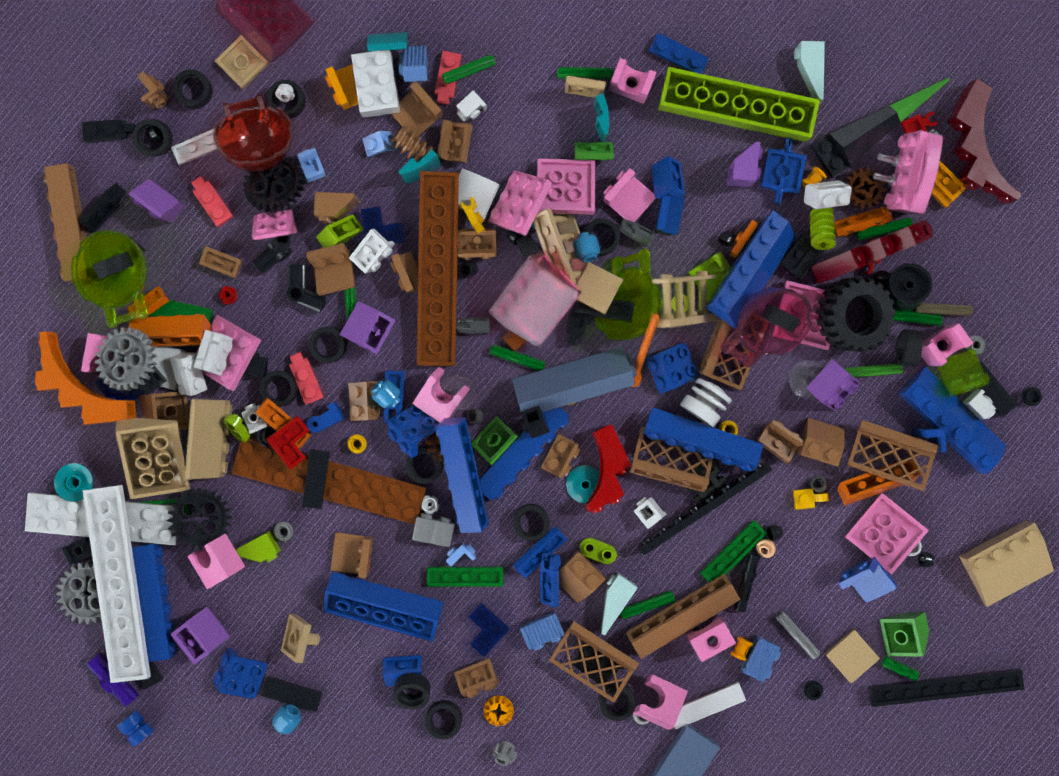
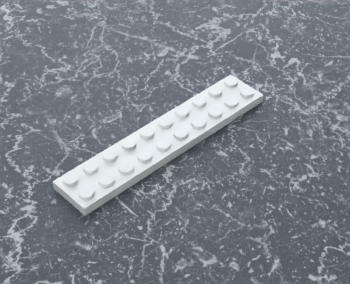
[83,485,151,683]

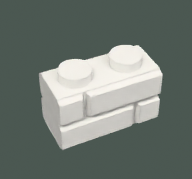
[804,180,852,209]
[194,330,233,376]
[170,352,207,396]

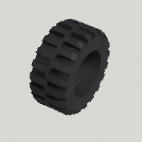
[816,278,896,352]

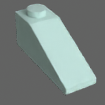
[794,41,825,102]
[600,572,638,635]

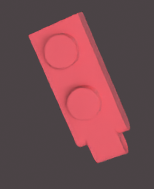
[434,51,462,105]
[191,176,234,228]
[289,351,325,405]

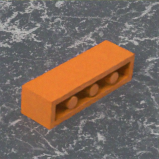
[128,314,211,347]
[837,459,920,506]

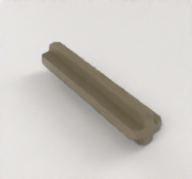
[914,303,973,316]

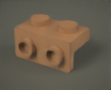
[138,71,169,110]
[437,120,473,163]
[458,228,497,260]
[390,252,418,294]
[348,381,380,421]
[756,420,804,464]

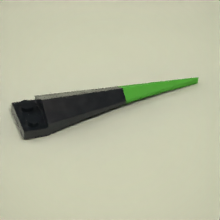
[811,78,950,178]

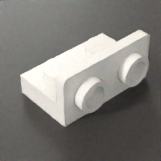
[349,229,395,274]

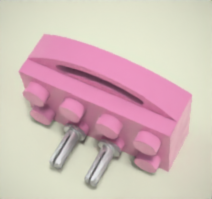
[873,131,943,215]

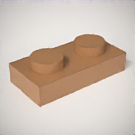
[199,246,243,278]

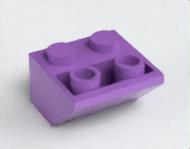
[726,142,763,188]
[129,179,185,223]
[339,301,396,354]
[806,359,861,411]
[171,606,230,665]

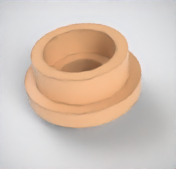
[756,539,776,558]

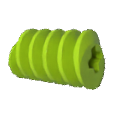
[809,207,836,250]

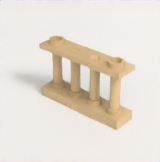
[533,209,591,290]
[652,271,717,328]

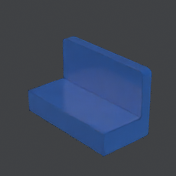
[651,156,685,199]
[655,193,684,235]
[913,428,946,453]
[383,655,423,687]

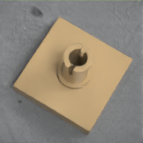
[281,613,320,663]

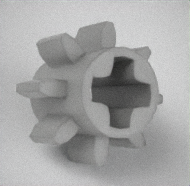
[492,741,517,766]

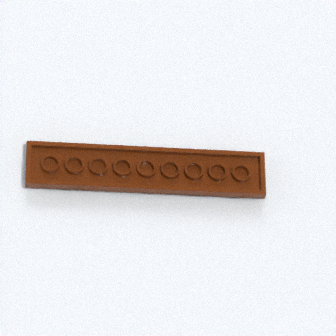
[417,171,459,366]
[232,438,427,524]

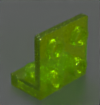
[937,349,990,397]

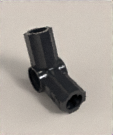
[252,234,293,274]
[286,264,327,313]

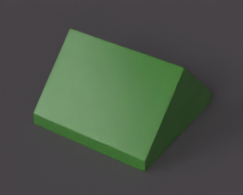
[471,416,518,465]

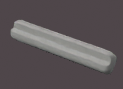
[776,612,820,659]

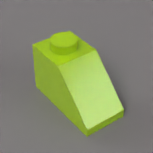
[316,214,364,248]
[236,531,281,563]

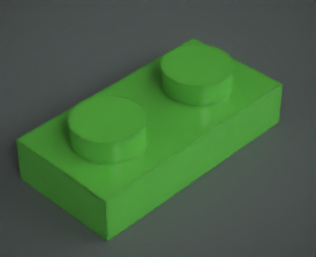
[574,142,614,161]

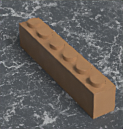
[43,163,93,283]
[626,574,740,659]

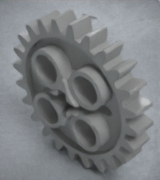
[95,327,157,391]
[56,561,102,625]

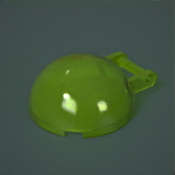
[71,230,149,328]
[594,248,662,341]

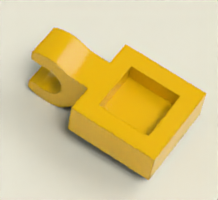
[461,197,485,233]
[793,488,829,510]

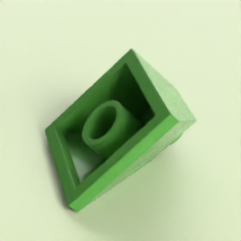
[880,612,929,657]

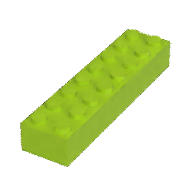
[658,67,820,142]

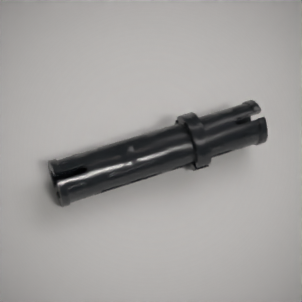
[734,553,760,612]

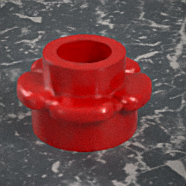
[218,286,237,305]

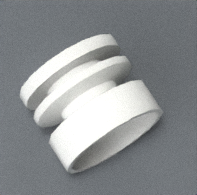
[680,378,732,428]

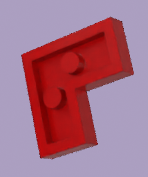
[266,415,310,470]

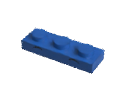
[649,33,709,74]
[513,526,568,578]

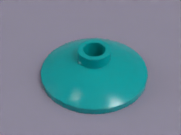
[54,463,93,502]
[566,465,600,503]

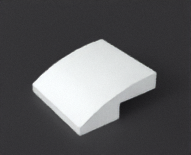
[458,168,499,219]
[151,346,186,390]

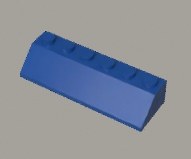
[705,210,796,329]
[898,366,1006,474]
[323,572,444,642]

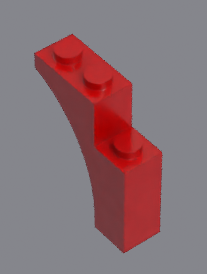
[584,424,632,514]

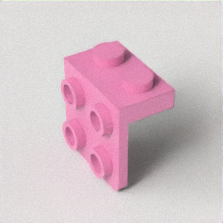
[603,168,655,222]
[252,209,297,240]

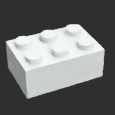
[351,50,401,118]

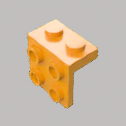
[325,64,358,110]

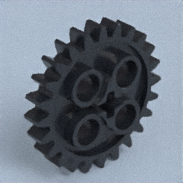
[242,154,306,213]
[167,487,232,550]

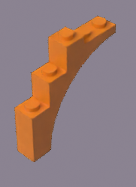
[35,331,137,425]

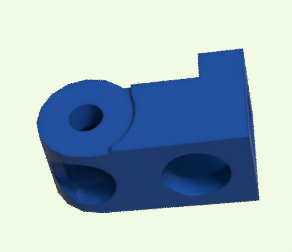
[307,402,345,433]

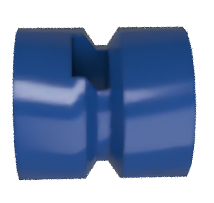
[117,710,154,747]

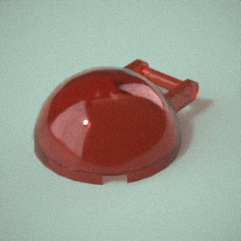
[213,94,293,172]

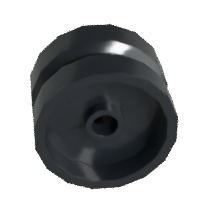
[884,263,933,311]

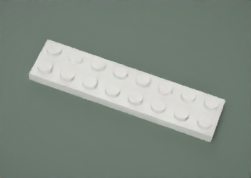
[25,492,179,545]

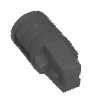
[619,219,655,247]
[456,316,491,334]

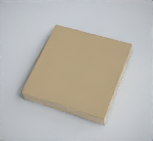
[215,34,270,89]
[565,76,606,98]
[571,262,623,314]
[825,629,880,684]

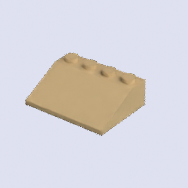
[185,399,232,479]
[115,418,190,499]
[959,520,1054,607]

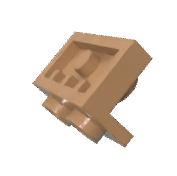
[541,434,580,479]
[454,658,500,698]

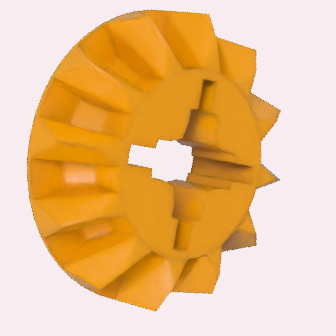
[483,695,514,727]

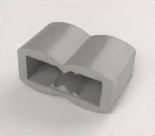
[412,513,455,547]

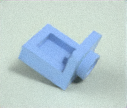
[362,131,396,157]
[297,148,326,183]
[446,543,476,566]

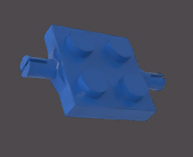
[760,138,806,204]

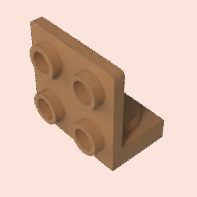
[391,81,443,138]
[307,243,355,296]
[331,532,374,578]

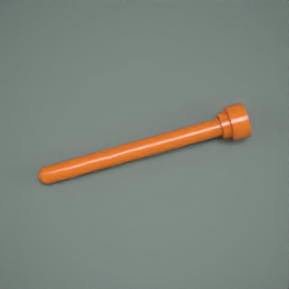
[631,313,659,387]

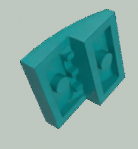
[367,31,408,52]
[594,93,609,142]
[398,149,441,184]

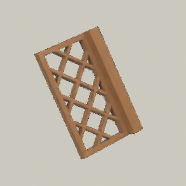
[698,311,769,390]
[847,420,939,491]
[630,427,713,492]
[549,621,639,703]

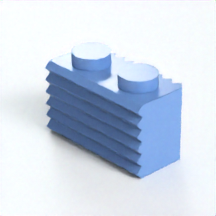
[399,45,428,82]
[520,611,564,651]
[740,635,781,682]

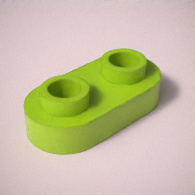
[223,414,250,443]
[580,537,617,564]

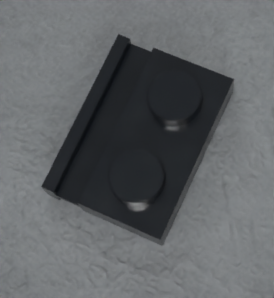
[779,233,825,281]
[572,643,619,684]

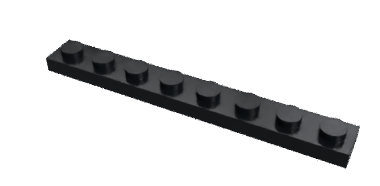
[638,462,773,555]
[868,669,1024,707]

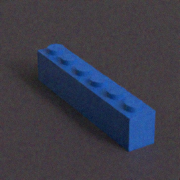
[479,407,570,501]
[643,407,764,471]
[436,417,489,533]
[132,543,177,662]

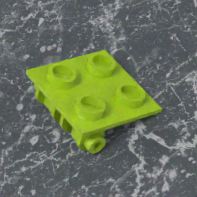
[688,251,731,302]

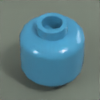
[573,232,600,263]
[371,380,400,408]
[272,705,301,734]

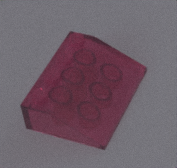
[215,0,314,63]
[489,252,582,347]

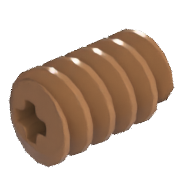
[390,126,433,162]

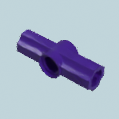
[87,653,139,707]

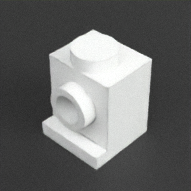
[456,90,487,122]
[962,389,996,419]
[241,403,270,434]
[634,497,666,529]

